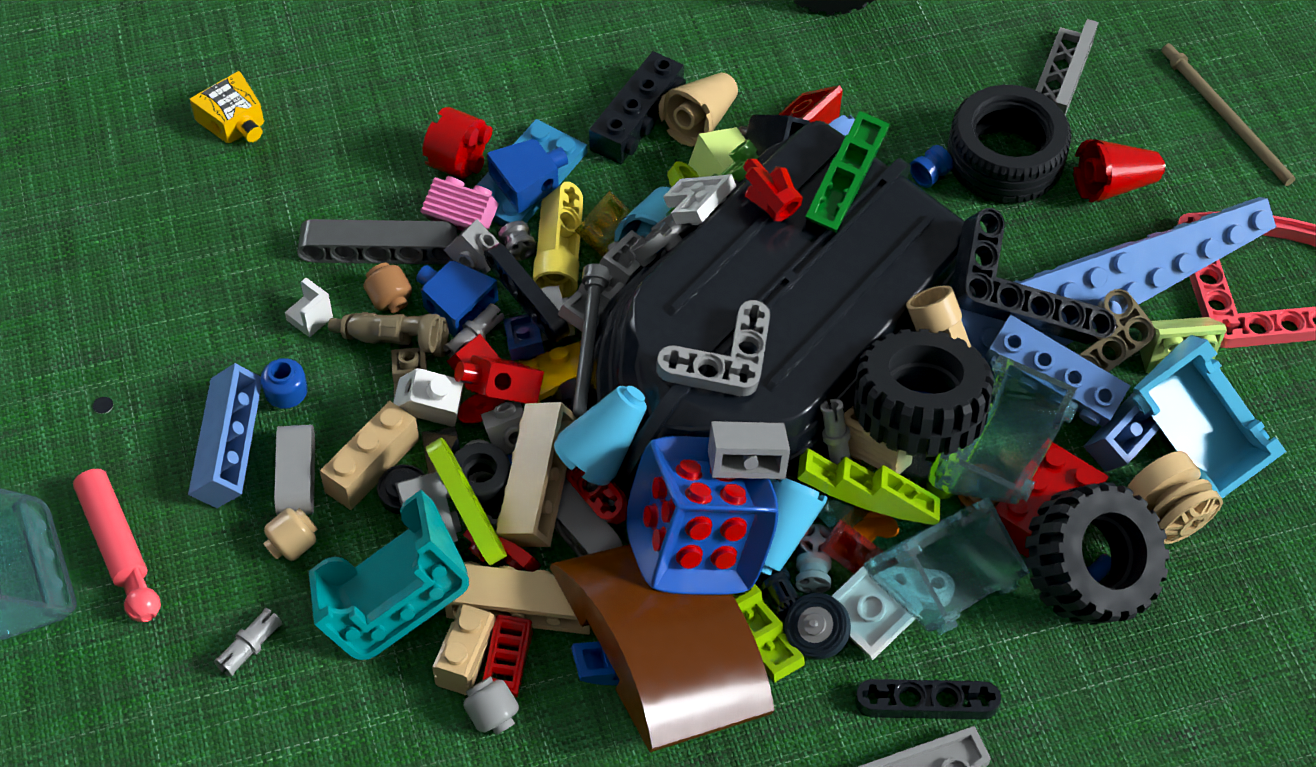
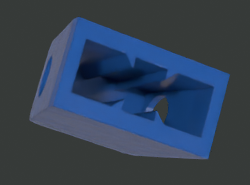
[487,139,568,214]
[416,261,498,337]

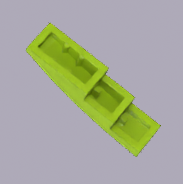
[797,448,940,525]
[732,584,805,683]

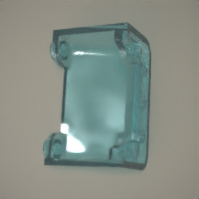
[934,355,1078,504]
[863,496,1030,635]

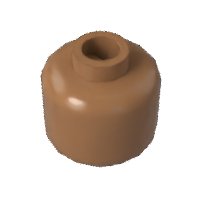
[363,262,413,313]

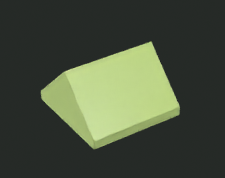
[688,127,746,180]

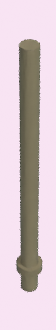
[1161,43,1296,186]

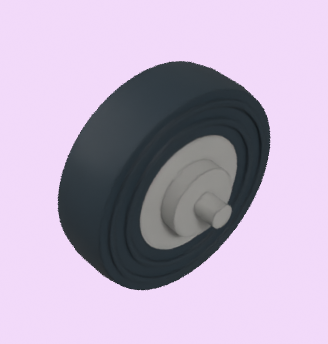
[784,593,851,660]

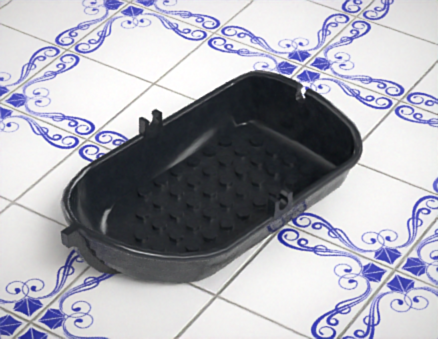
[587,121,976,512]

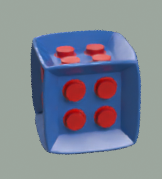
[627,436,778,595]

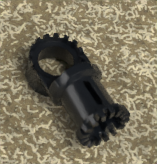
[755,566,802,618]

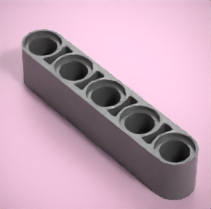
[297,219,458,264]

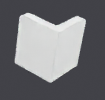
[285,278,333,337]

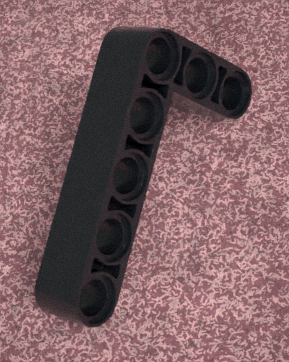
[952,208,1116,344]

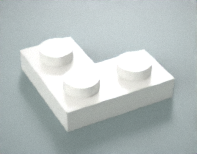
[663,174,736,225]

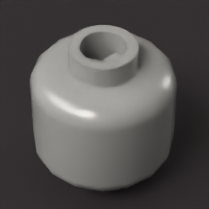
[463,676,519,735]

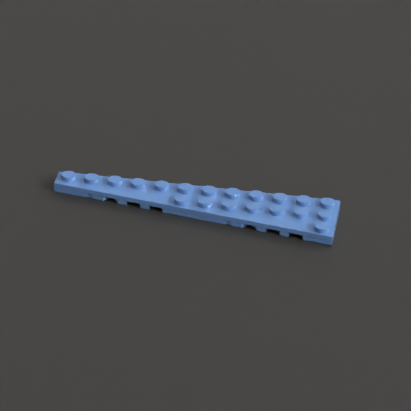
[960,197,1276,386]

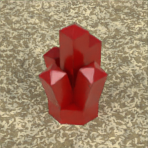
[743,158,803,221]

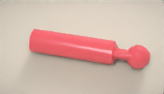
[73,469,161,623]

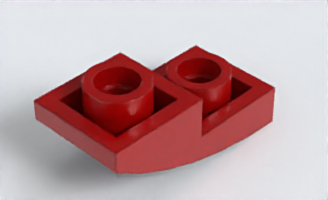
[463,529,541,572]

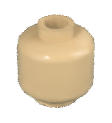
[263,508,318,561]

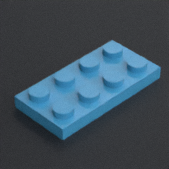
[473,119,588,227]

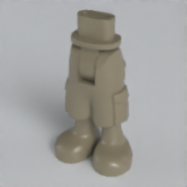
[328,312,449,357]

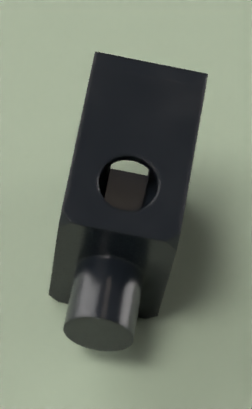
[739,115,809,156]

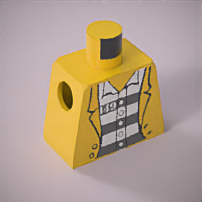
[189,71,264,143]

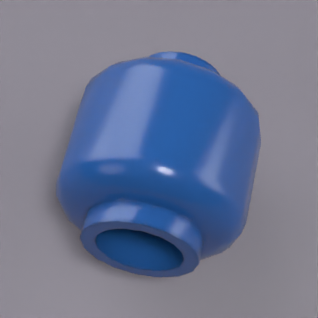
[260,358,308,409]

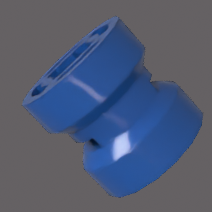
[910,145,954,188]

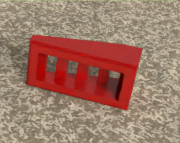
[483,614,533,698]

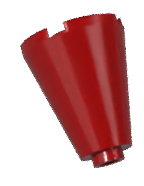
[1073,139,1165,203]

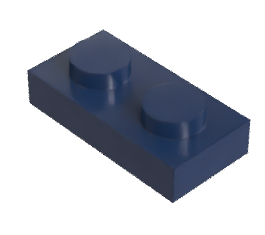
[503,314,545,361]

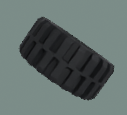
[853,329,994,457]
[1025,482,1169,625]

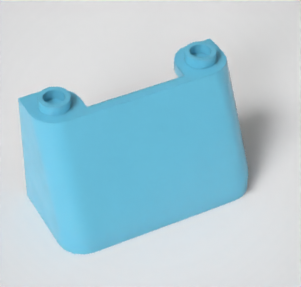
[1132,335,1286,498]

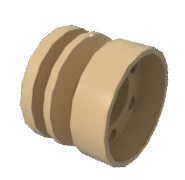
[1127,451,1223,544]

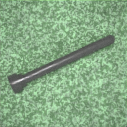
[573,264,610,418]

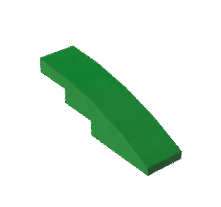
[805,111,890,232]

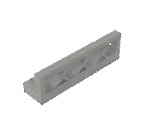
[1036,19,1098,116]

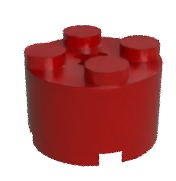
[422,107,492,179]

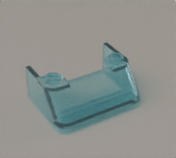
[0,488,77,640]

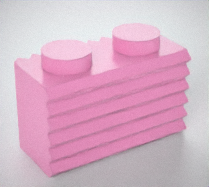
[421,176,499,231]

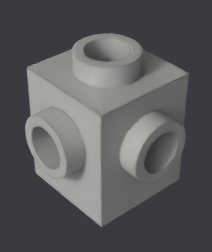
[444,219,499,274]
[481,402,524,454]

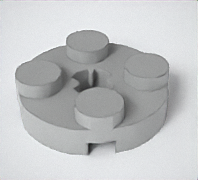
[629,214,692,267]

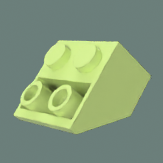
[1137,317,1227,373]

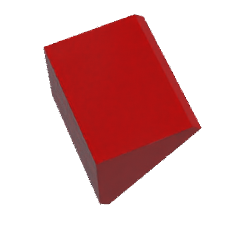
[778,85,843,124]

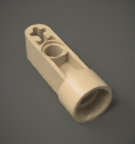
[906,285,971,348]

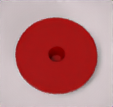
[457,394,505,423]

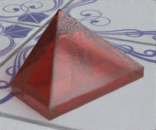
[820,520,893,574]

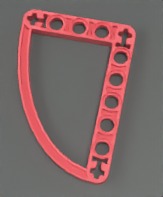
[1177,212,1316,348]

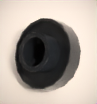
[377,464,425,514]

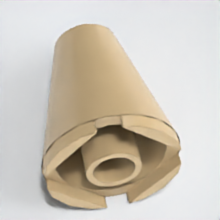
[659,73,738,146]

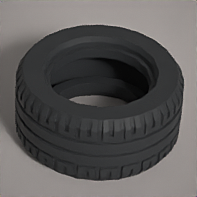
[947,84,1072,203]

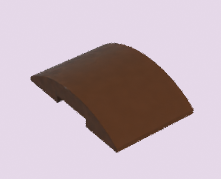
[550,544,775,752]

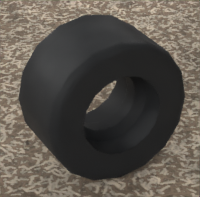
[454,442,511,512]

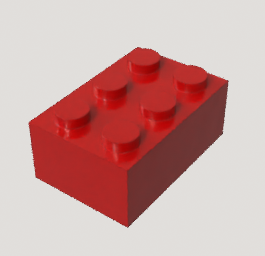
[987,440,1109,558]

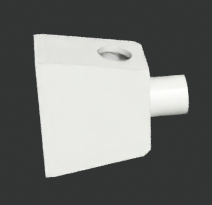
[393,368,464,427]

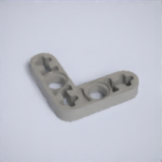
[656,300,770,396]

